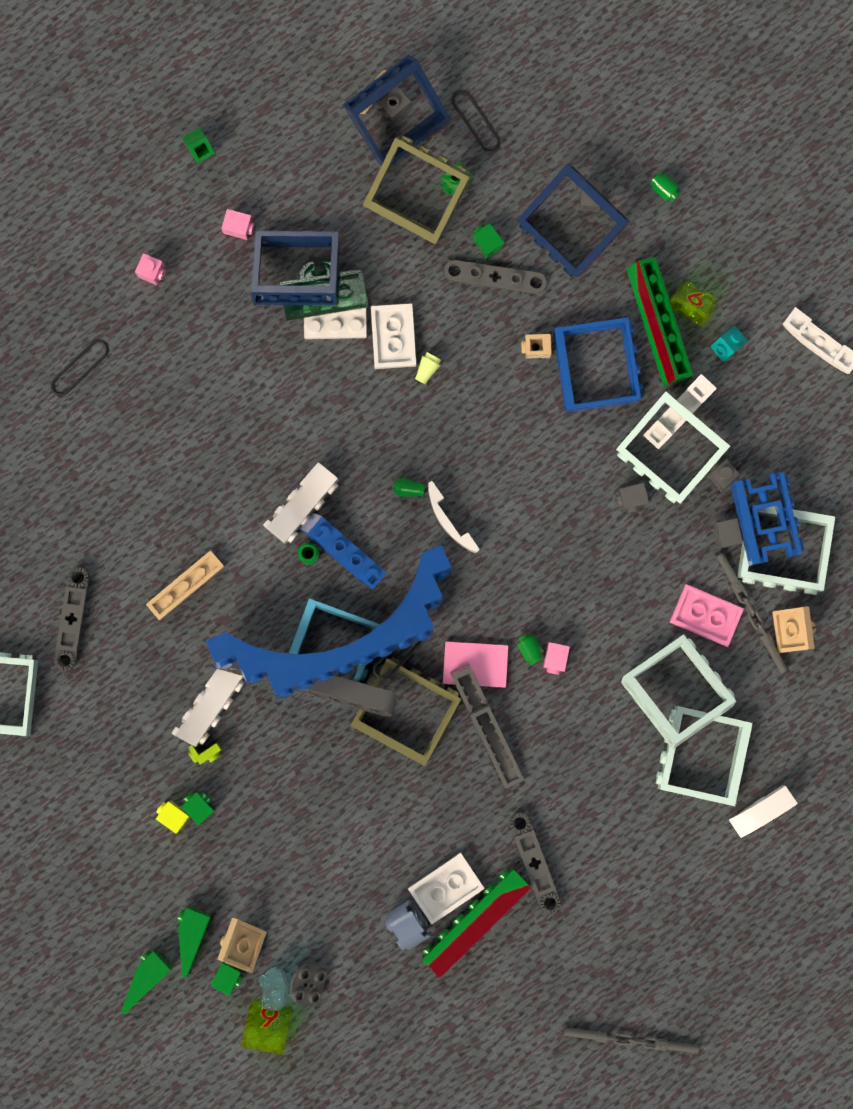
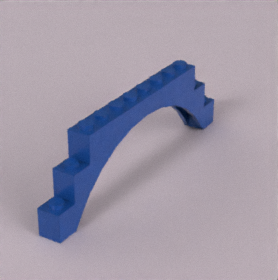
[206,545,452,698]

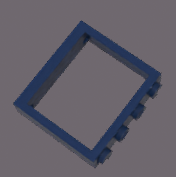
[343,54,450,166]
[517,164,631,278]
[251,230,340,305]

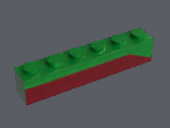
[626,257,693,386]
[422,868,531,978]

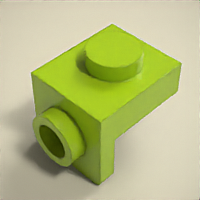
[188,743,223,765]

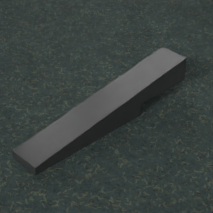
[450,664,524,789]

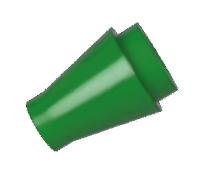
[393,476,425,497]

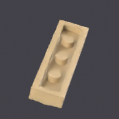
[146,550,224,621]

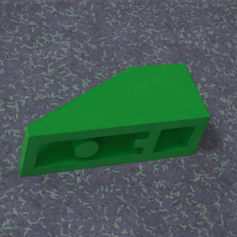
[177,906,212,978]
[121,949,173,1015]

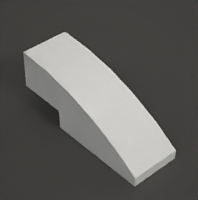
[729,785,798,838]

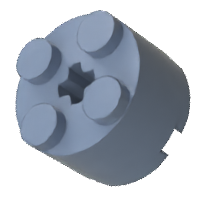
[384,899,432,950]

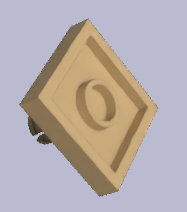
[773,607,816,653]
[218,918,267,973]

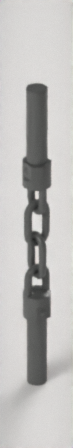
[717,553,788,674]
[564,1027,699,1054]

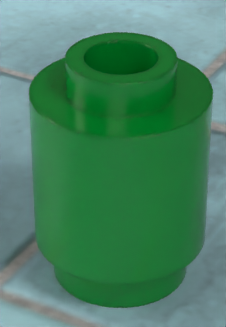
[649,172,681,202]
[298,543,320,565]
[517,633,545,665]

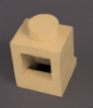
[521,334,551,359]

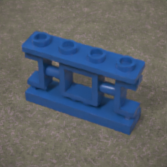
[730,472,804,566]

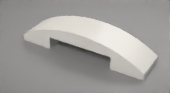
[782,307,853,374]
[644,374,716,449]
[428,481,480,553]

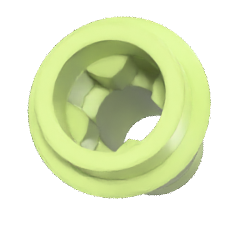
[415,352,441,385]

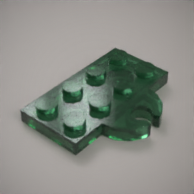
[279,259,369,321]

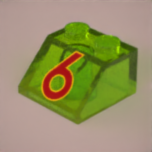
[670,281,718,327]
[241,1000,293,1055]

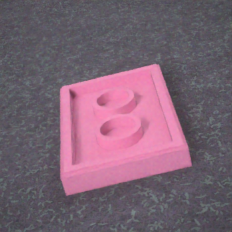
[669,584,744,647]
[443,642,508,688]

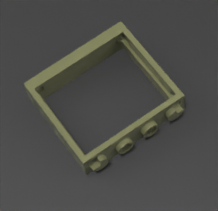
[363,135,472,244]
[350,657,461,766]

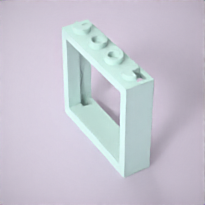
[616,392,730,503]
[737,502,835,595]
[621,634,736,749]
[0,653,38,736]
[656,706,752,806]

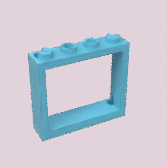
[289,599,380,683]

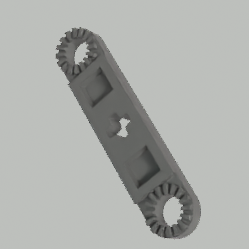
[444,260,547,294]
[54,567,90,671]
[509,812,561,915]

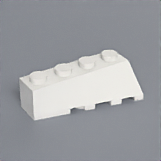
[263,463,339,544]
[172,669,245,747]

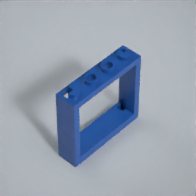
[553,317,643,413]
[300,513,387,589]

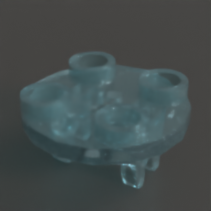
[259,967,293,1011]

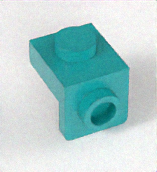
[711,326,748,362]

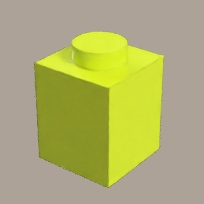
[156,800,190,834]

